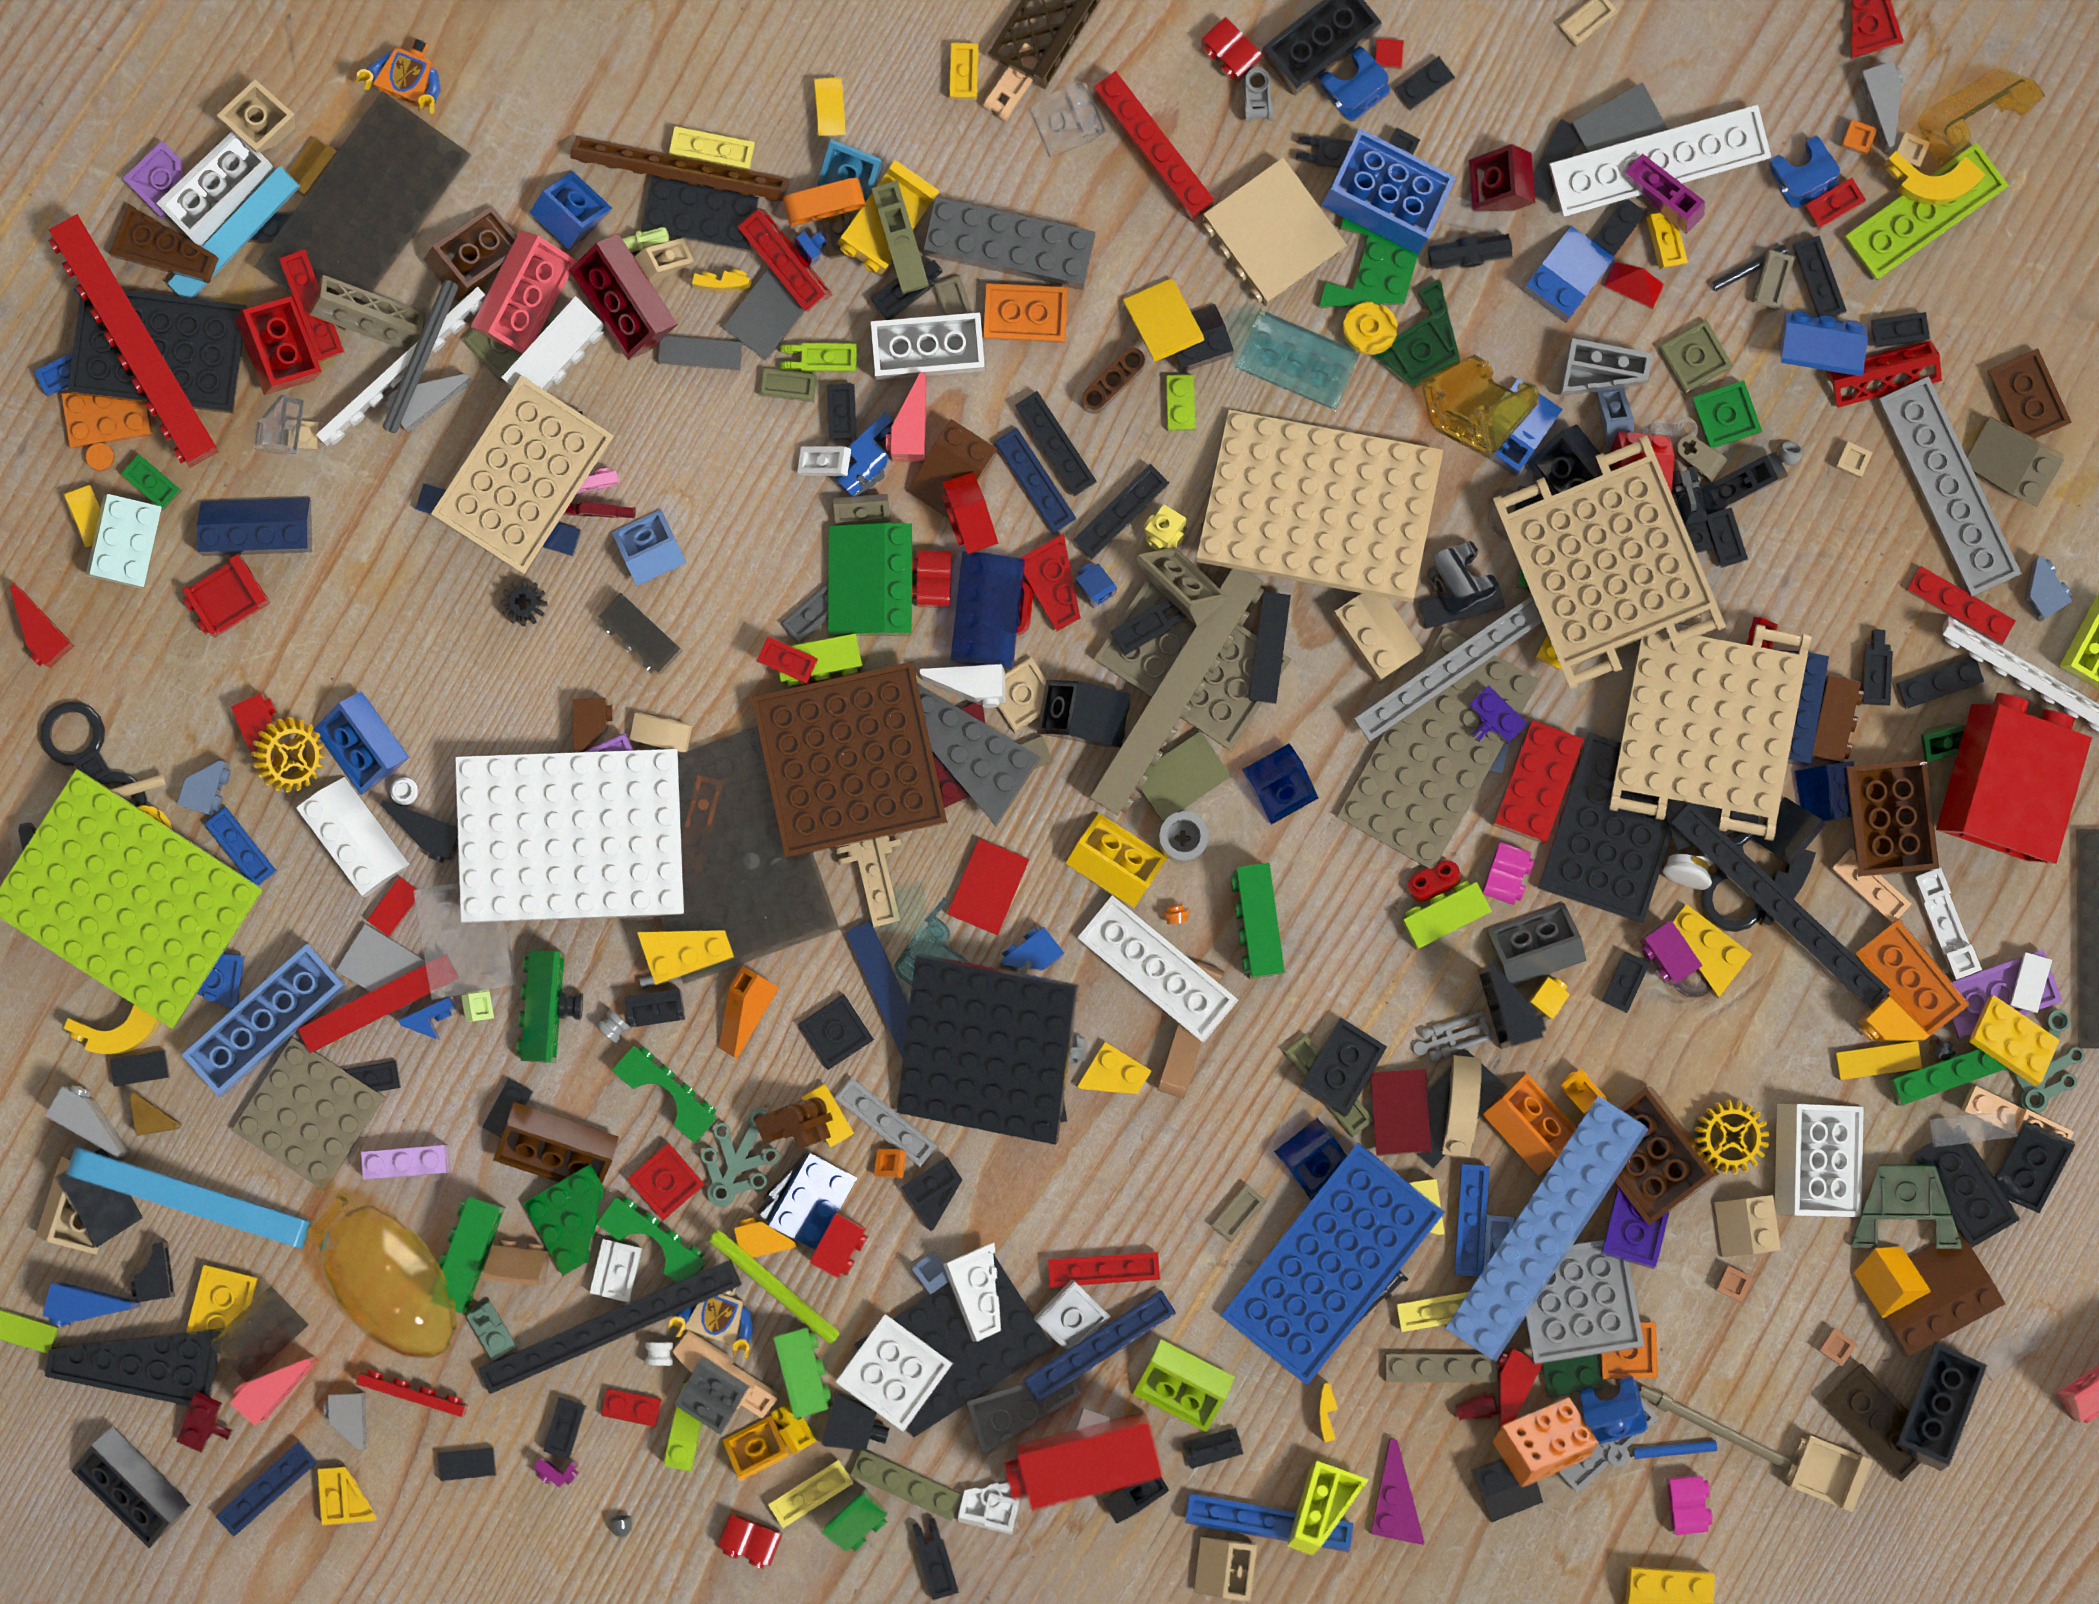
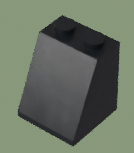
[1037,680,1131,748]

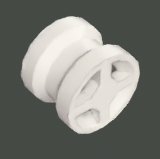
[645,1342,673,1365]

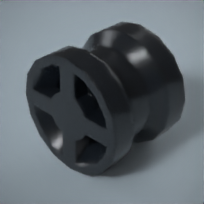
[558,992,583,1020]

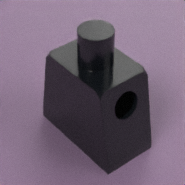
[821,1393,890,1451]

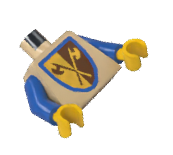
[667,1288,753,1359]

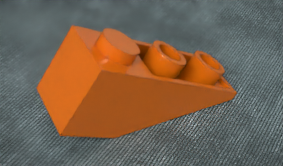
[719,966,779,1059]

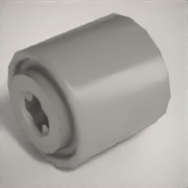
[1158,811,1209,864]

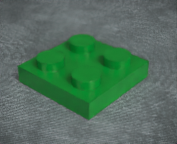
[1691,380,1762,449]

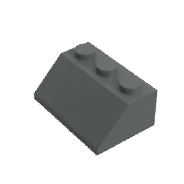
[1487,903,1587,986]

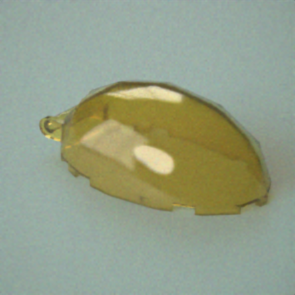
[307,1192,457,1359]

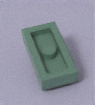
[465,1299,517,1361]

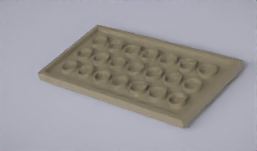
[1337,627,1540,869]

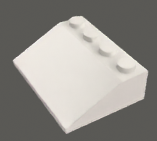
[1775,1104,1864,1217]

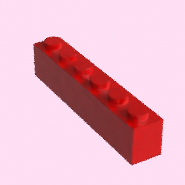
[1093,70,1215,222]

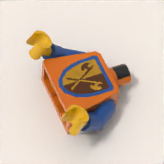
[355,39,441,114]

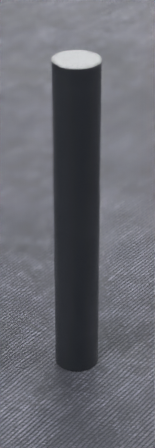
[1711,244,1788,292]

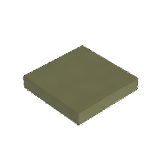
[1658,319,1733,394]

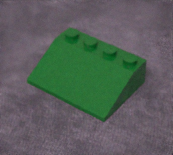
[828,523,912,636]

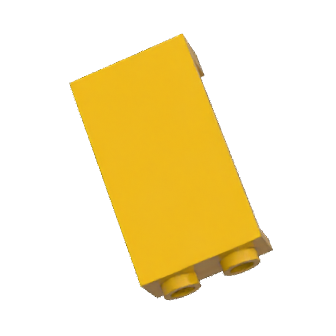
[837,160,940,275]

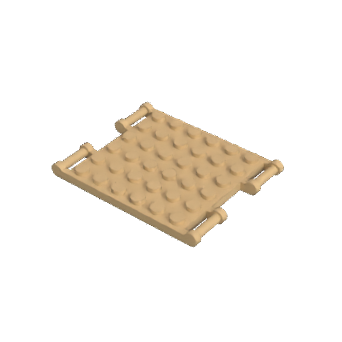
[1493,435,1726,690]
[1609,614,1811,841]

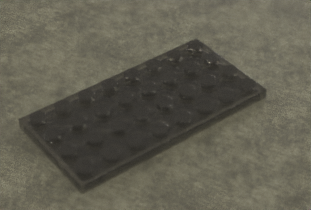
[254,91,472,332]

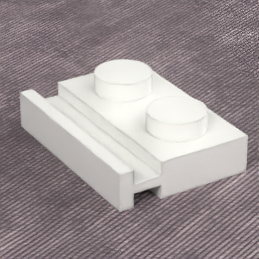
[590,1239,643,1302]

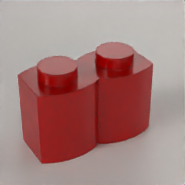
[1201,17,1263,82]
[912,550,952,608]
[718,1513,783,1569]

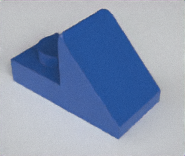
[398,997,456,1040]

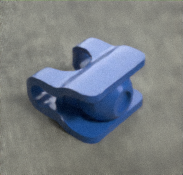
[1318,46,1390,121]
[1769,135,1840,208]
[1580,1375,1648,1444]

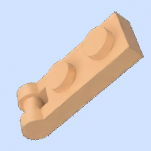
[983,43,1043,122]

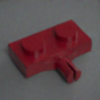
[176,1392,233,1453]

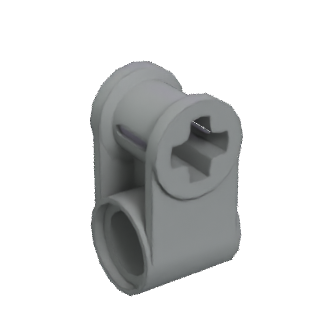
[1244,68,1273,122]

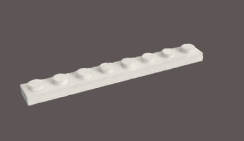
[316,287,486,446]

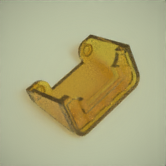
[1917,67,2045,166]
[1420,355,1539,457]

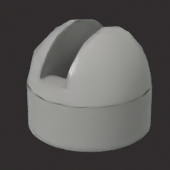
[1780,442,1803,466]

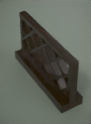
[988,0,1100,89]

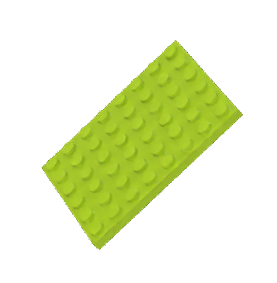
[0,769,264,1029]

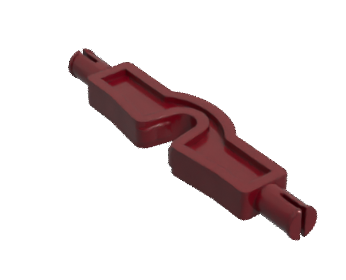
[563,502,636,519]

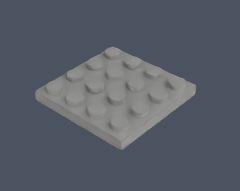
[1525,1240,1644,1364]

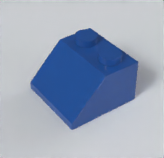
[529,171,612,249]

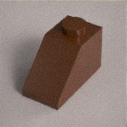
[573,698,613,753]

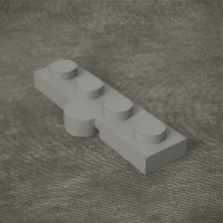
[1558,1399,1659,1493]

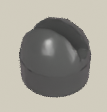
[609,1515,632,1537]

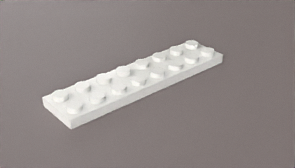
[1548,105,1771,217]
[1943,615,2099,731]

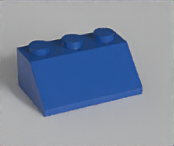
[1778,311,1868,376]
[313,691,409,795]

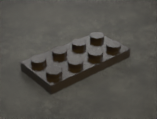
[1821,1363,1921,1482]

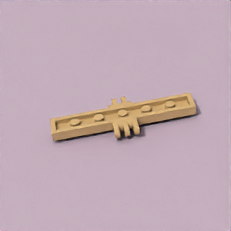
[835,834,902,928]

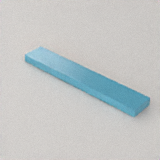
[167,166,301,298]

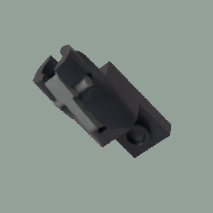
[1672,467,1713,554]

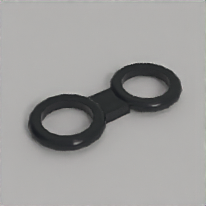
[40,701,147,807]
[1701,815,1764,932]

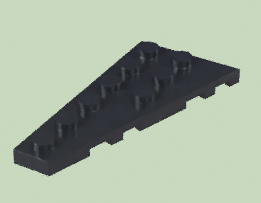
[44,1328,223,1406]

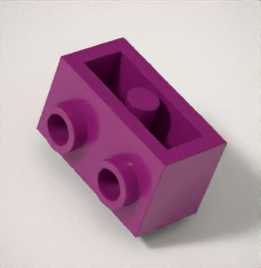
[1639,920,1703,986]

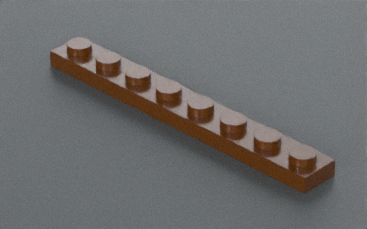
[570,136,790,201]

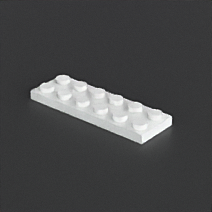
[1078,895,1238,1043]

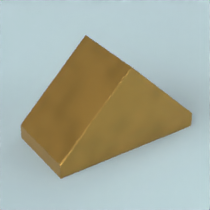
[130,1093,183,1136]

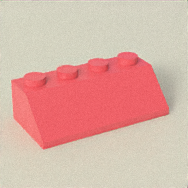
[471,230,577,354]

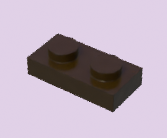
[822,212,851,259]

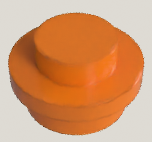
[1162,904,1190,924]

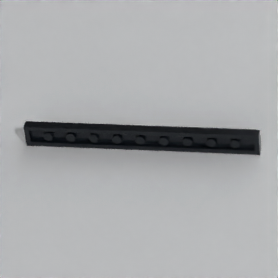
[1669,802,1891,1010]
[478,1259,742,1395]

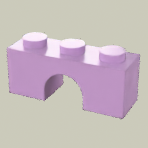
[361,1145,450,1180]

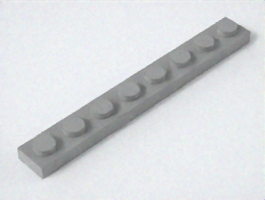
[1354,596,1543,742]

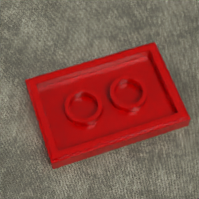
[947,839,1030,936]

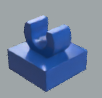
[794,231,827,266]

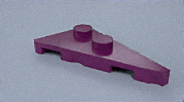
[1370,1438,1424,1545]

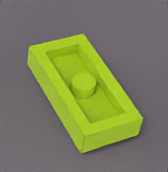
[1166,375,1195,431]

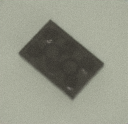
[209,1286,308,1382]

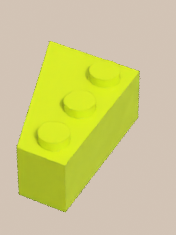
[1287,1461,1368,1556]

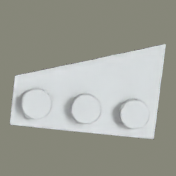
[943,1243,1001,1341]

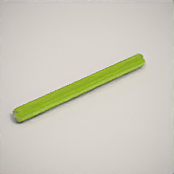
[708,1230,840,1343]

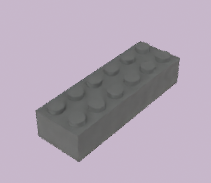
[924,197,1096,290]

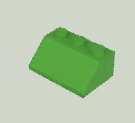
[774,1327,832,1419]

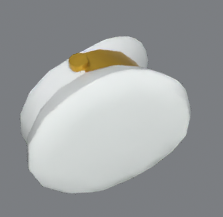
[1663,854,1713,890]

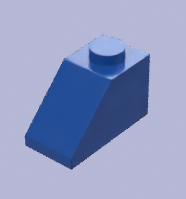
[1075,563,1117,608]

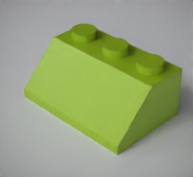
[1132,1339,1235,1432]

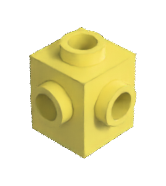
[1144,505,1187,551]

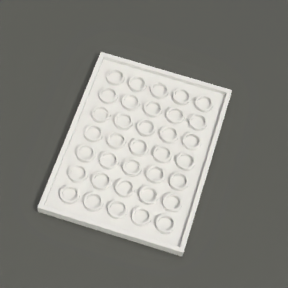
[456,749,684,923]

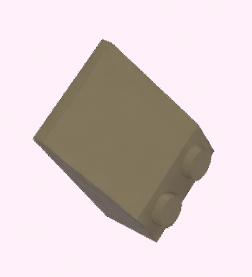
[1967,416,2064,507]

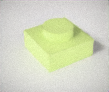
[461,991,494,1023]

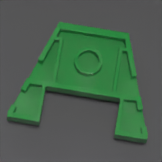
[1319,217,1418,308]

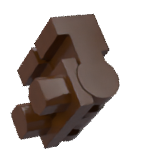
[754,1097,833,1150]

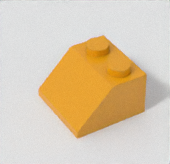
[1857,996,1929,1041]

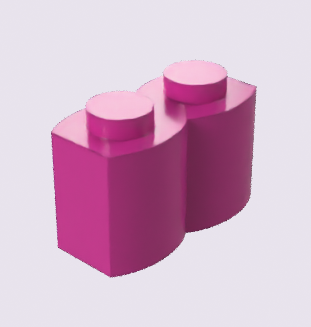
[1482,842,1534,905]
[1667,1475,1713,1535]

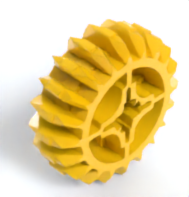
[251,717,326,792]
[1694,1100,1769,1174]

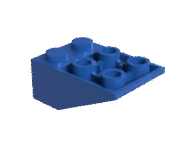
[1472,379,1563,476]

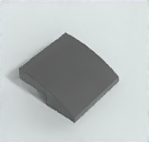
[674,1357,750,1435]

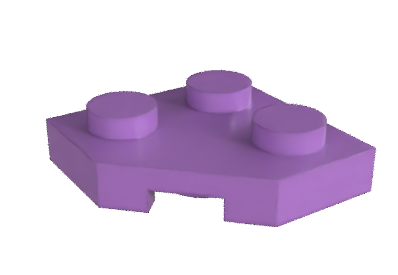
[123,141,183,219]

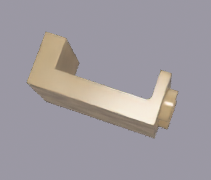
[1785,1434,1873,1512]

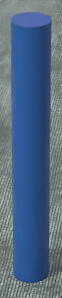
[1633,1440,1717,1459]

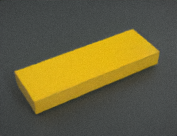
[1835,1041,1922,1080]

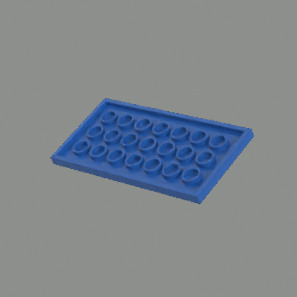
[1221,1142,1445,1385]

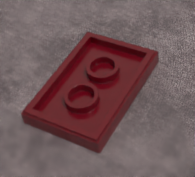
[1371,1069,1432,1156]

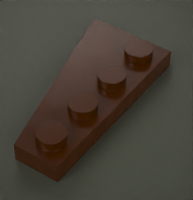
[109,204,219,283]

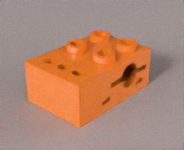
[1493,1398,1599,1487]

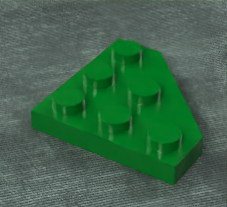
[523,1165,604,1276]

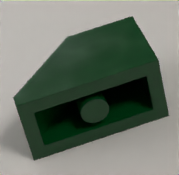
[1921,723,1966,762]

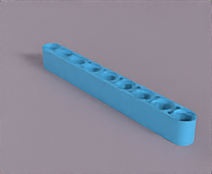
[66,1147,312,1249]

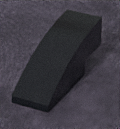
[1760,850,1816,926]

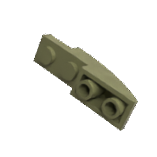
[871,180,929,294]

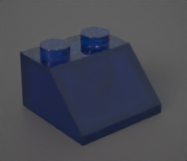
[1242,743,1319,825]
[1794,761,1854,822]
[1274,1118,1347,1201]

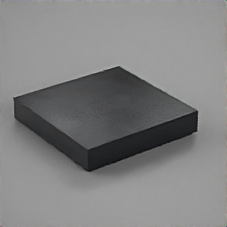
[1751,797,1826,866]
[798,994,874,1070]

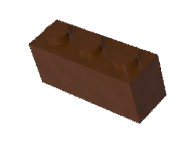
[1812,675,1864,764]

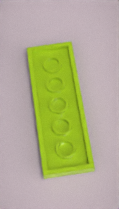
[1844,143,2009,281]

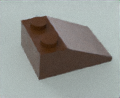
[423,205,517,301]
[907,419,997,518]

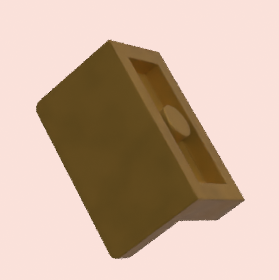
[287,137,340,199]

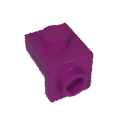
[534,1457,579,1488]

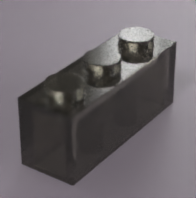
[598,593,682,675]

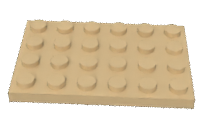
[431,375,614,574]

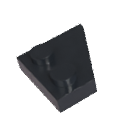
[902,1157,963,1232]

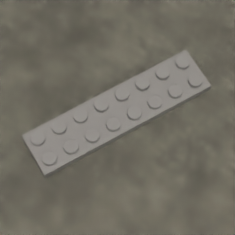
[1878,376,2021,597]

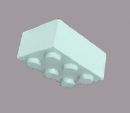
[85,494,161,588]

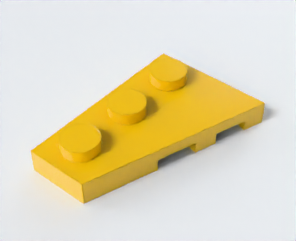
[1673,904,1752,998]
[637,931,734,985]

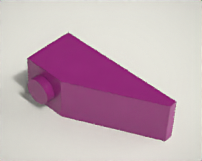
[1624,153,1705,234]

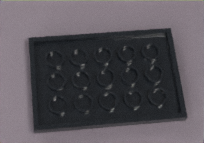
[67,290,247,414]
[1538,732,1672,923]
[854,1254,1053,1438]

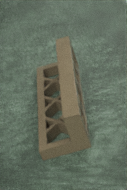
[310,275,425,351]

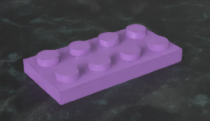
[1951,949,2062,1038]

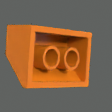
[1483,1073,1577,1176]

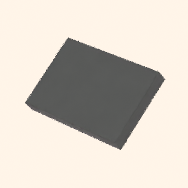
[1571,82,1668,153]
[723,267,805,361]

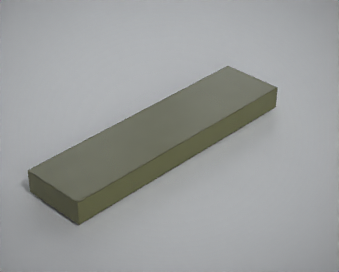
[1284,1034,1374,1137]

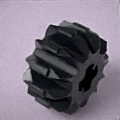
[500,580,548,627]

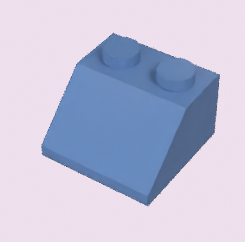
[612,509,686,586]

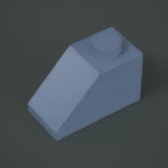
[1597,388,1634,449]

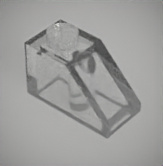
[254,395,304,454]

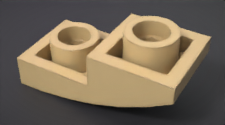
[630,712,692,752]

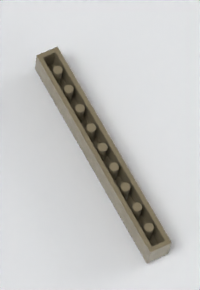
[1090,569,1264,816]

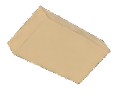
[1559,0,1618,47]

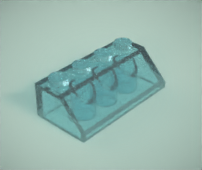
[1236,309,1360,411]

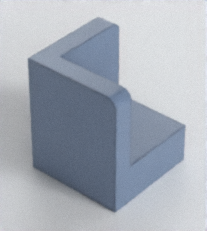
[911,1252,949,1295]

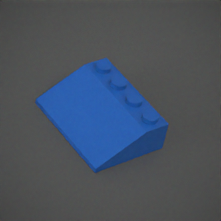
[1321,128,1456,254]

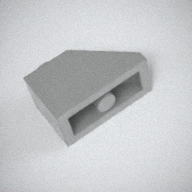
[324,1392,367,1450]

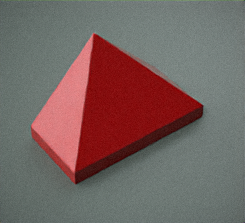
[1603,261,1664,309]

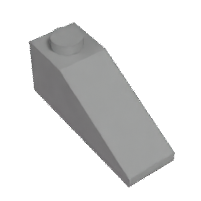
[1858,61,1904,153]
[385,374,472,433]

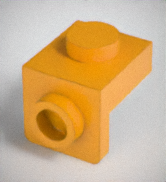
[1561,1068,1607,1116]

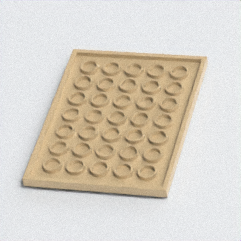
[1197,410,1444,603]

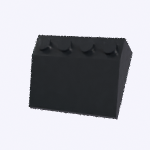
[1478,964,1546,1049]

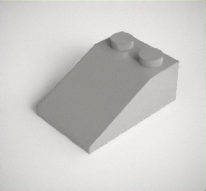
[45,1085,130,1157]

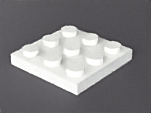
[836,1314,952,1431]

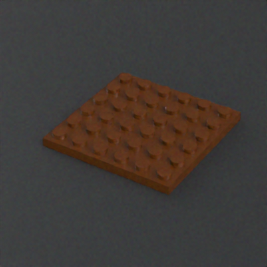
[751,661,948,858]

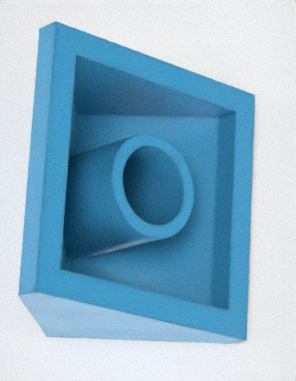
[817,139,883,202]

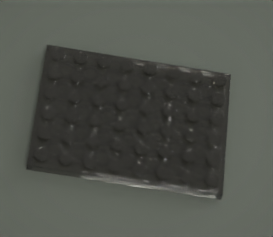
[660,726,840,985]

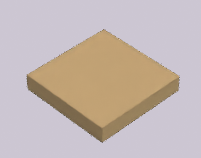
[998,657,1046,732]

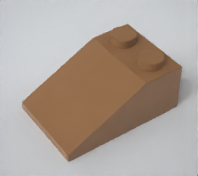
[482,1240,550,1286]

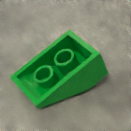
[822,1488,888,1552]

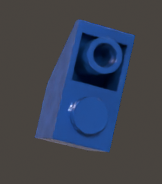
[1001,927,1064,971]

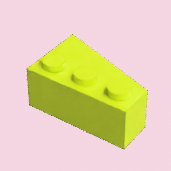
[2059,595,2099,689]

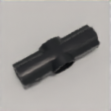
[1428,234,1513,271]

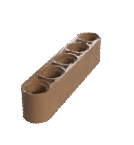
[1157,962,1224,1099]

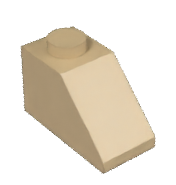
[634,238,695,283]

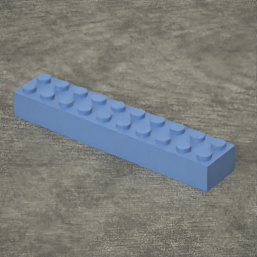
[1446,1096,1649,1361]

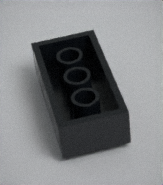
[1261,0,1382,96]

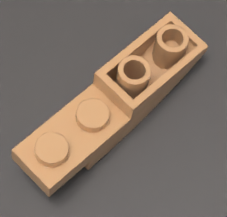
[1961,1085,2074,1140]
[672,1330,779,1418]

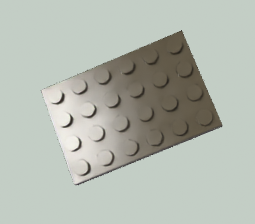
[1094,579,1291,750]

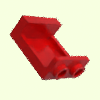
[182,554,271,638]

